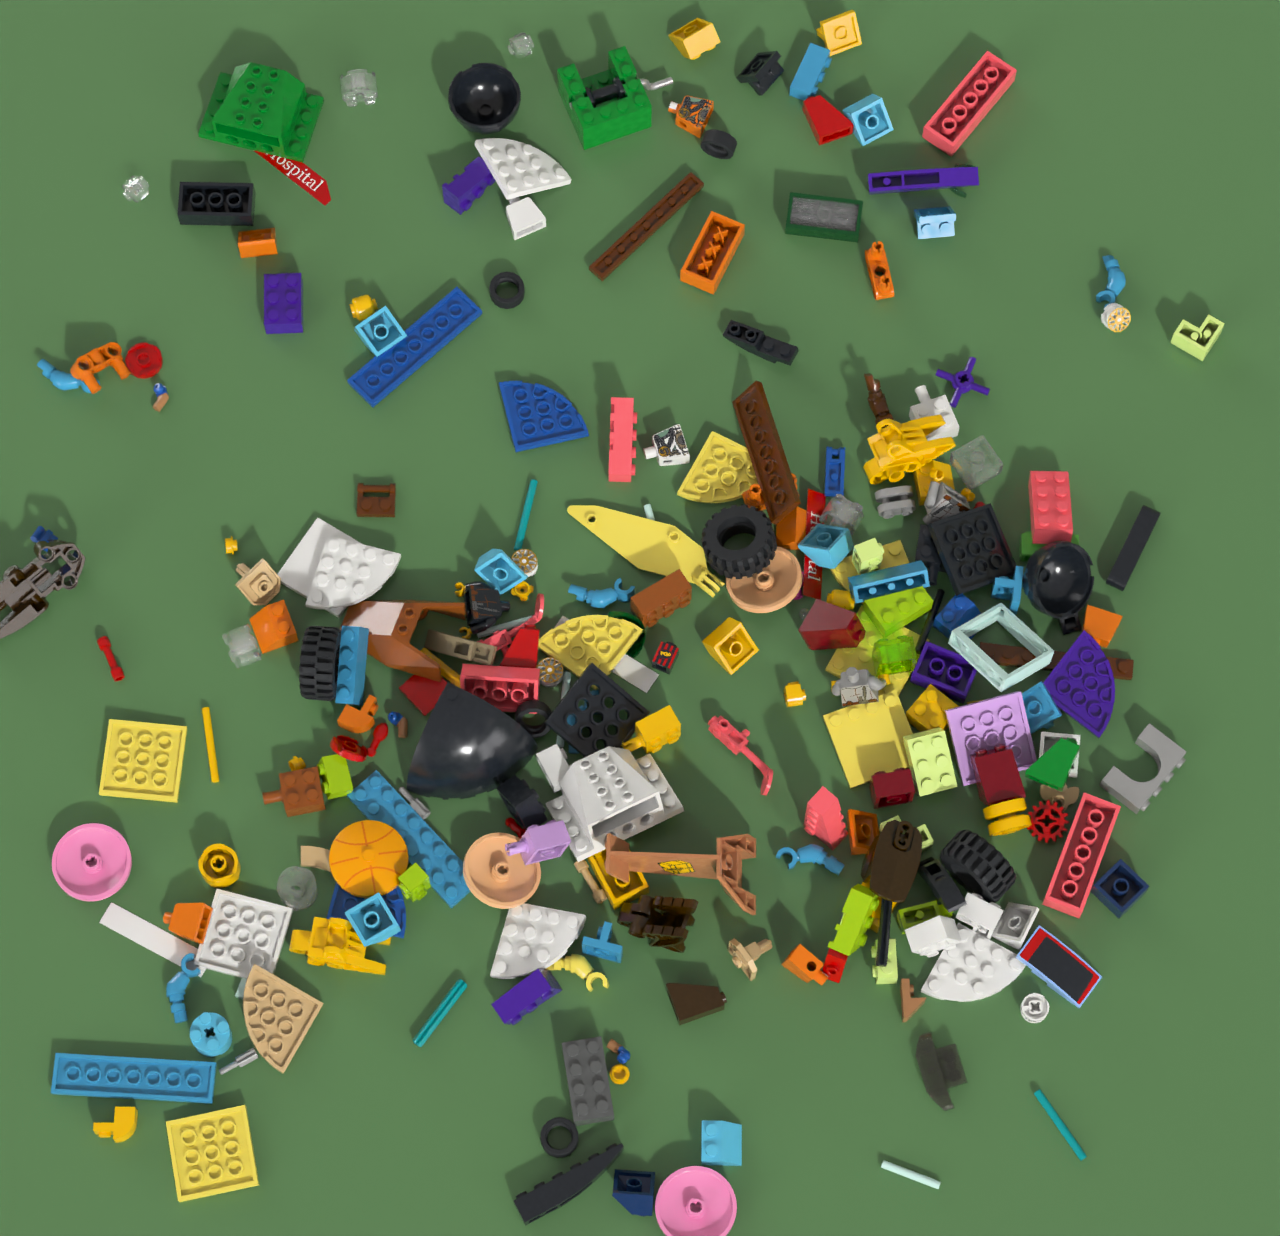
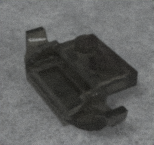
[915,1031,968,1111]

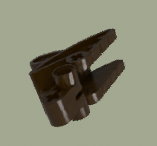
[617,895,698,953]

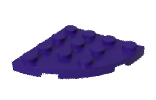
[1043,630,1115,738]

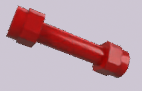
[97,636,125,681]

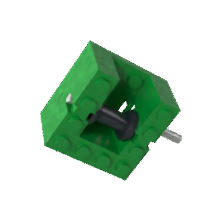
[557,46,673,150]

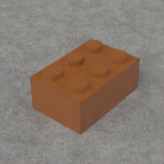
[631,569,692,627]

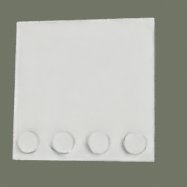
[277,518,362,618]
[194,889,293,979]

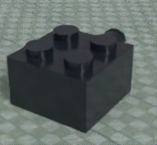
[914,524,947,586]
[496,775,548,830]

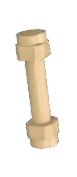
[574,859,607,904]

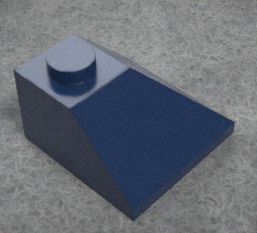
[612,1169,655,1216]

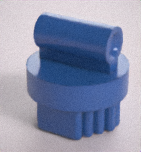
[30,526,58,552]

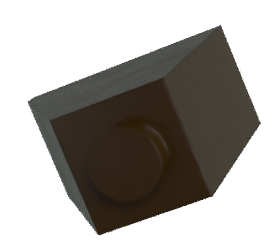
[666,983,727,1025]

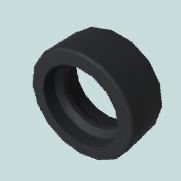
[700,129,737,159]
[489,272,525,309]
[515,700,552,738]
[540,1117,579,1158]

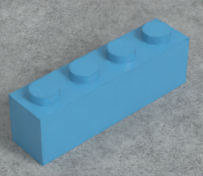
[848,560,930,604]
[335,626,369,706]

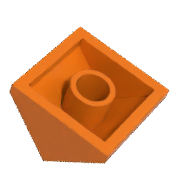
[238,228,278,258]
[776,506,807,550]
[846,809,879,856]

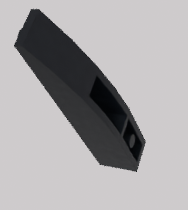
[514,1143,624,1226]

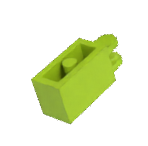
[897,900,954,935]

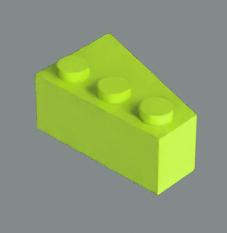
[862,586,933,639]
[827,884,879,956]

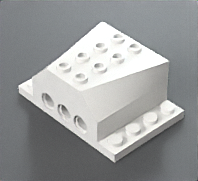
[545,746,684,862]

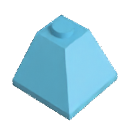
[474,548,528,596]

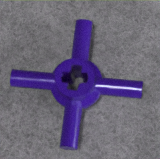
[935,357,990,408]

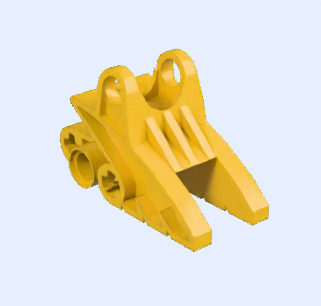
[863,415,956,485]
[289,917,391,975]

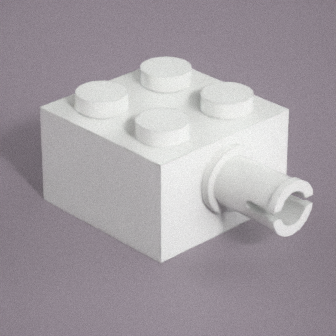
[909,385,959,441]

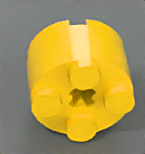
[198,844,241,888]

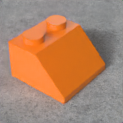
[249,599,298,654]

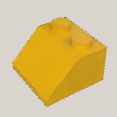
[668,18,720,60]
[913,460,955,506]
[702,617,759,675]

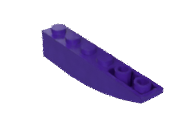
[868,167,979,195]

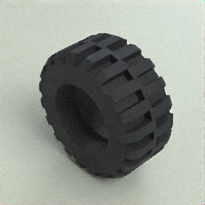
[701,504,777,579]
[299,626,341,701]
[940,830,1016,903]

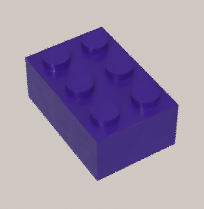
[264,273,303,334]
[910,641,978,704]

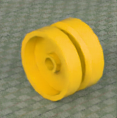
[983,798,1032,836]

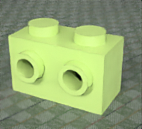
[852,538,884,575]
[871,939,898,984]

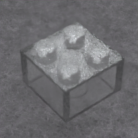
[949,435,1004,490]

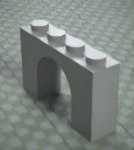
[1099,723,1186,815]

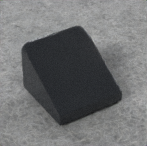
[1057,613,1082,635]

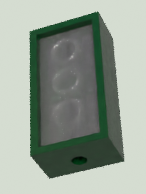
[785,192,863,243]

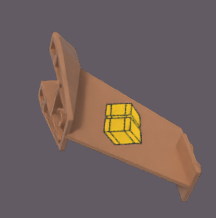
[605,833,756,915]

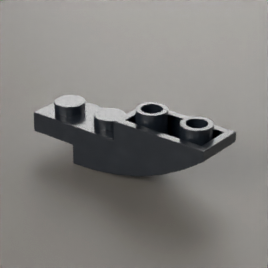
[723,320,799,366]
[917,857,967,913]

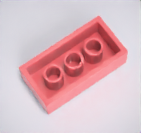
[1028,471,1073,544]
[460,664,540,714]

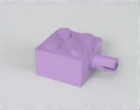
[505,820,571,865]

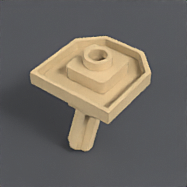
[235,558,281,605]
[727,938,773,981]

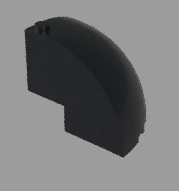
[407,683,538,800]

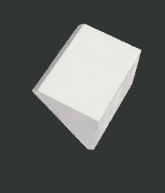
[992,902,1039,951]

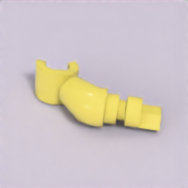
[544,954,609,992]

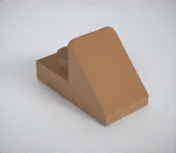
[900,978,926,1022]

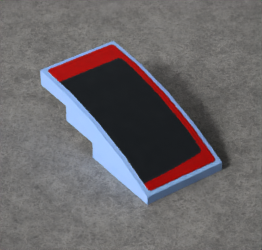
[1016,925,1102,1008]

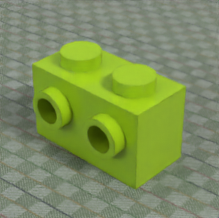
[317,754,354,799]
[398,862,431,902]

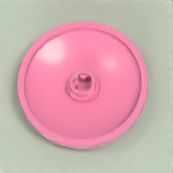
[52,823,132,902]
[655,1166,737,1236]

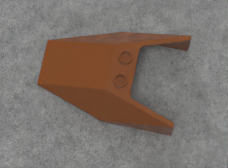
[340,600,466,682]

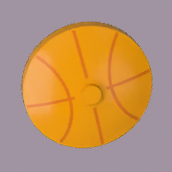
[329,820,408,898]

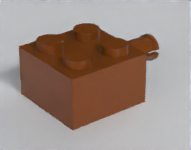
[262,766,326,817]

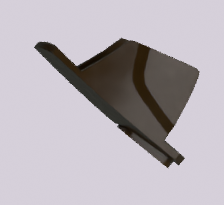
[861,820,922,902]

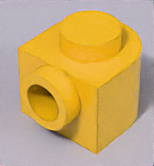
[783,682,806,707]

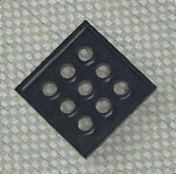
[544,663,650,758]

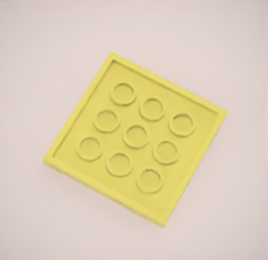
[823,690,913,789]
[99,719,187,803]
[166,1105,259,1202]

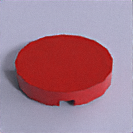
[125,342,163,379]
[330,735,368,762]

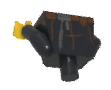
[455,581,510,639]

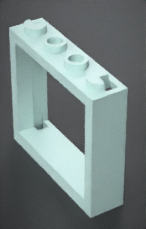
[948,603,1054,692]

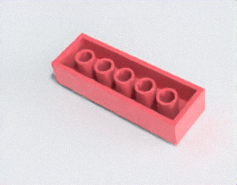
[922,51,1017,157]
[1042,793,1121,919]

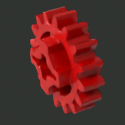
[1027,800,1070,843]

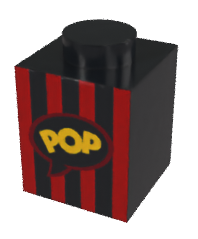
[652,641,679,675]

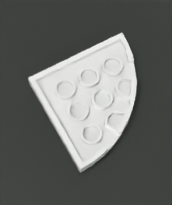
[474,138,572,199]
[305,536,401,610]
[490,903,587,979]
[920,923,1026,1002]

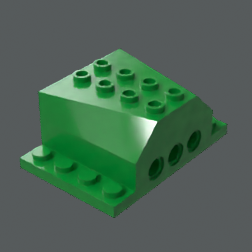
[198,62,324,162]

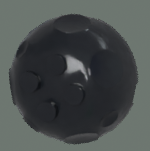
[448,63,521,134]
[1022,541,1094,618]

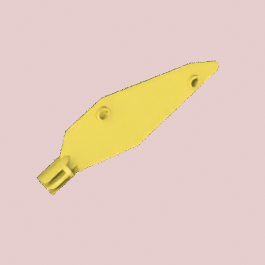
[567,505,725,598]

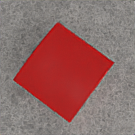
[398,675,447,716]

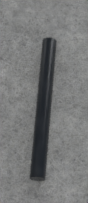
[914,589,945,654]

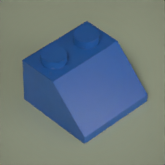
[933,594,982,640]

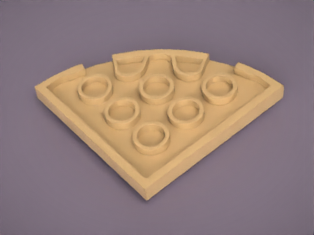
[243,964,324,1074]

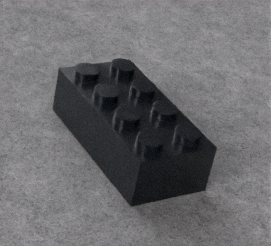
[177,182,256,226]

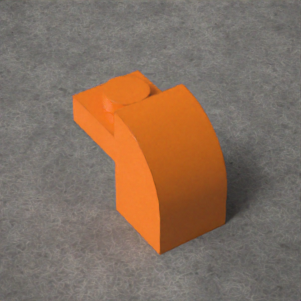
[337,694,379,733]

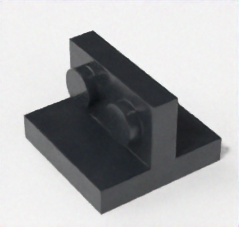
[736,51,784,96]

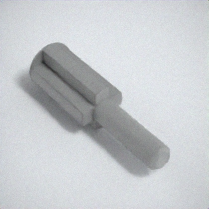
[399,787,431,820]
[219,1048,259,1075]

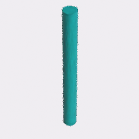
[514,479,538,551]
[1034,1089,1087,1161]

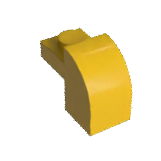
[93,1107,138,1143]

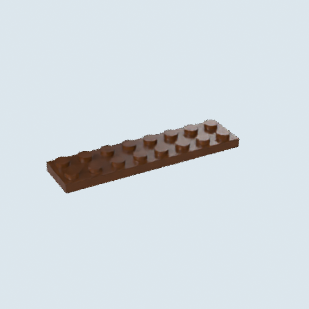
[732,381,801,524]

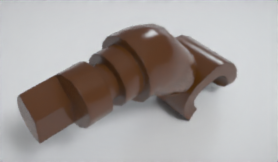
[864,373,893,428]

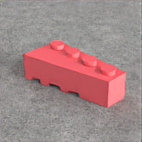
[609,397,637,482]
[803,786,848,851]

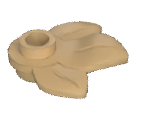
[1040,783,1079,814]

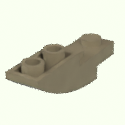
[424,629,497,665]

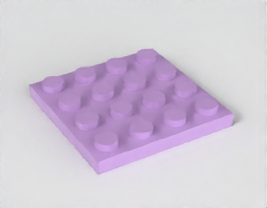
[945,691,1037,786]

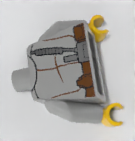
[923,468,975,525]
[831,667,891,707]

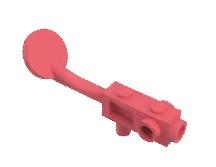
[477,593,544,656]
[708,716,773,796]

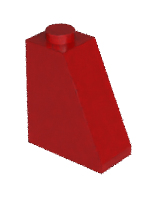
[802,95,853,145]
[499,624,540,668]

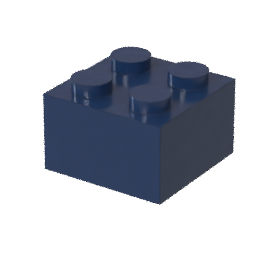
[1090,859,1149,919]

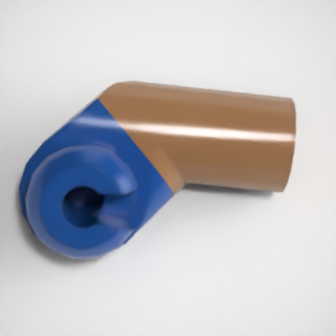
[152,383,169,412]
[388,712,408,738]
[606,1039,631,1064]

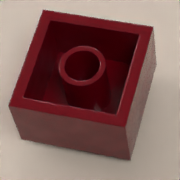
[869,768,915,809]

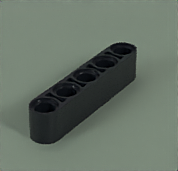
[1105,505,1161,591]

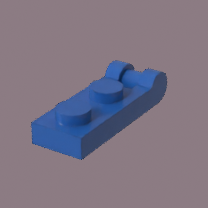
[824,446,845,497]

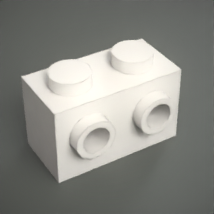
[536,744,572,793]

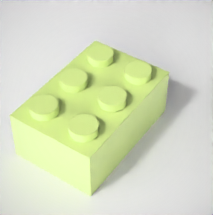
[903,727,957,796]

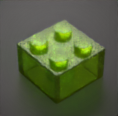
[872,635,917,677]

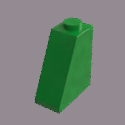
[1025,738,1080,792]

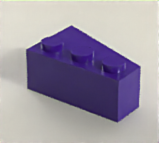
[442,157,495,215]
[491,968,563,1025]

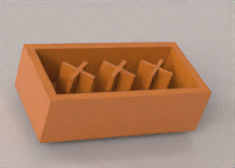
[680,211,745,295]

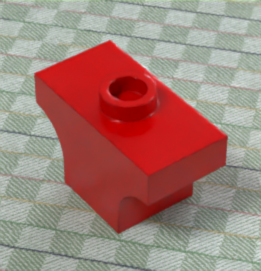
[822,948,848,983]

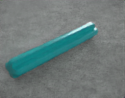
[413,979,467,1047]

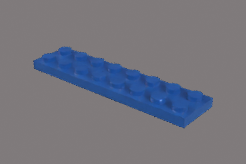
[347,287,482,408]

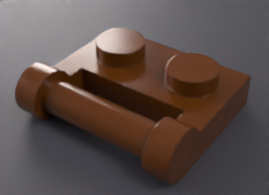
[357,483,396,517]

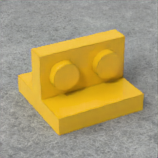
[816,10,862,56]

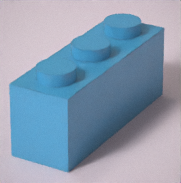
[789,43,832,101]

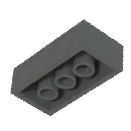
[562,1036,614,1126]

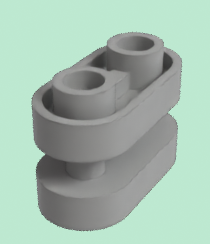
[875,485,916,519]

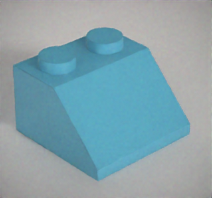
[842,94,894,146]
[354,306,407,357]
[798,523,854,569]
[344,892,401,947]
[701,1120,742,1166]

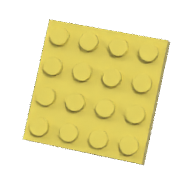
[825,605,930,696]

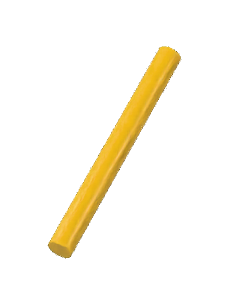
[202,707,219,783]

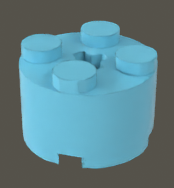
[190,1012,232,1057]

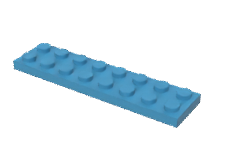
[347,770,471,908]
[51,1053,217,1104]

